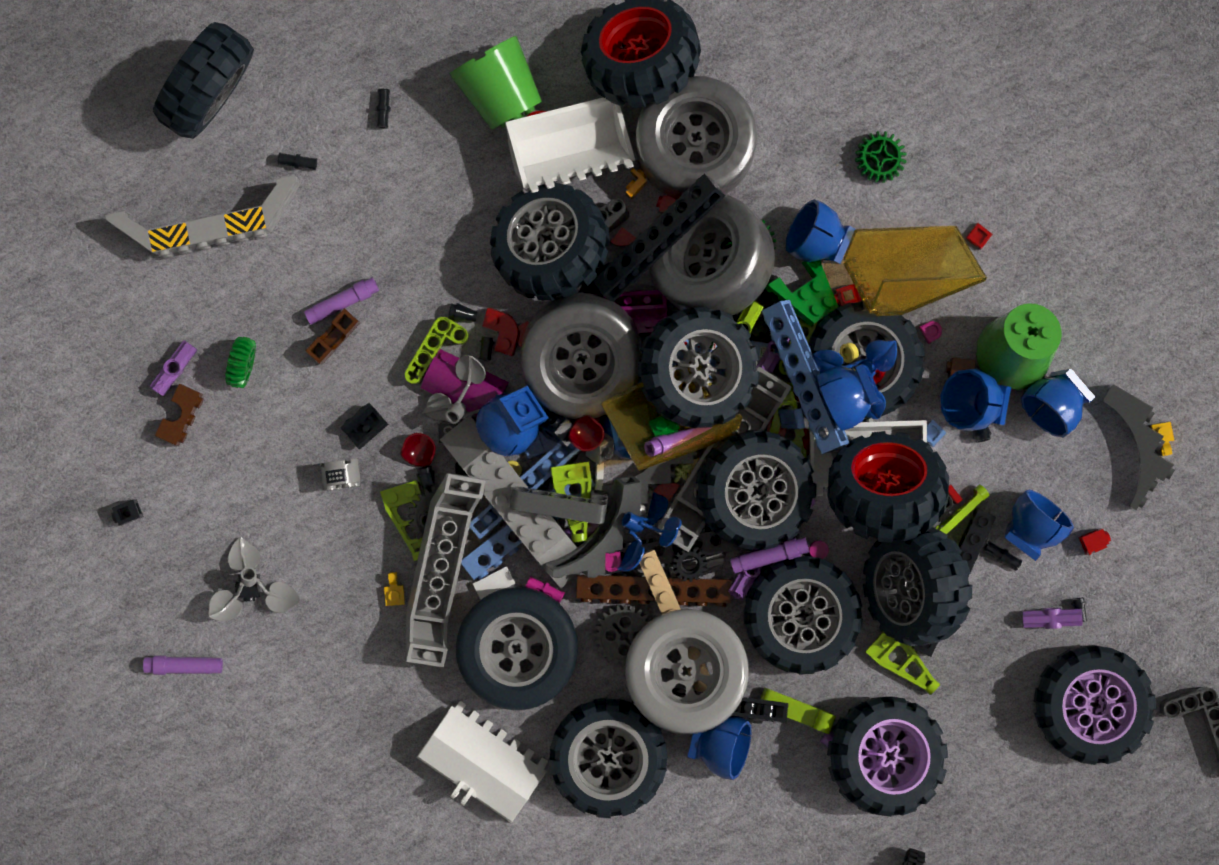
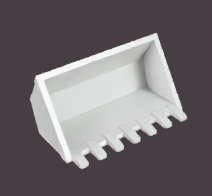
[506,97,635,193]

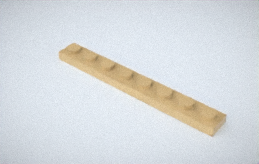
[639,549,710,692]

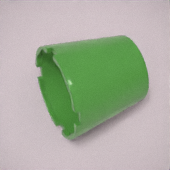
[449,36,542,130]
[976,303,1062,390]

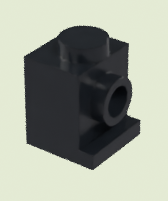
[111,499,144,526]

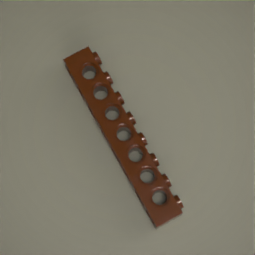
[577,575,732,607]

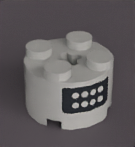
[320,459,361,491]

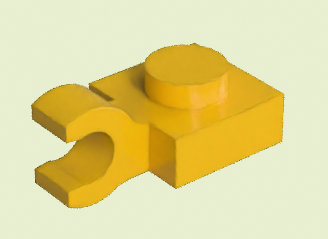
[1150,422,1174,456]
[384,572,405,606]

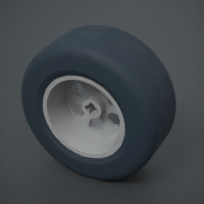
[456,587,578,710]

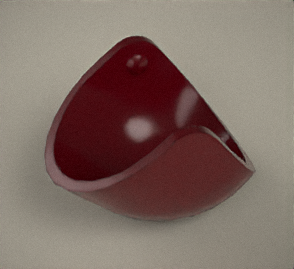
[568,415,604,451]
[400,433,436,467]

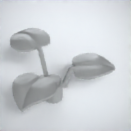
[423,355,486,424]
[208,537,300,621]

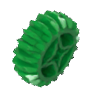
[855,131,907,183]
[225,337,256,388]

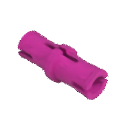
[525,576,565,604]

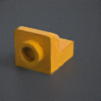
[626,168,647,200]

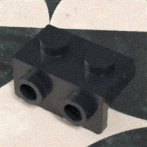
[340,403,389,450]

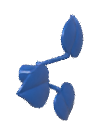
[813,340,897,419]
[617,492,682,571]

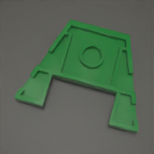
[765,260,839,326]

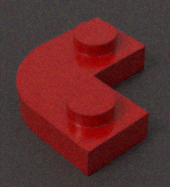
[482,308,520,356]

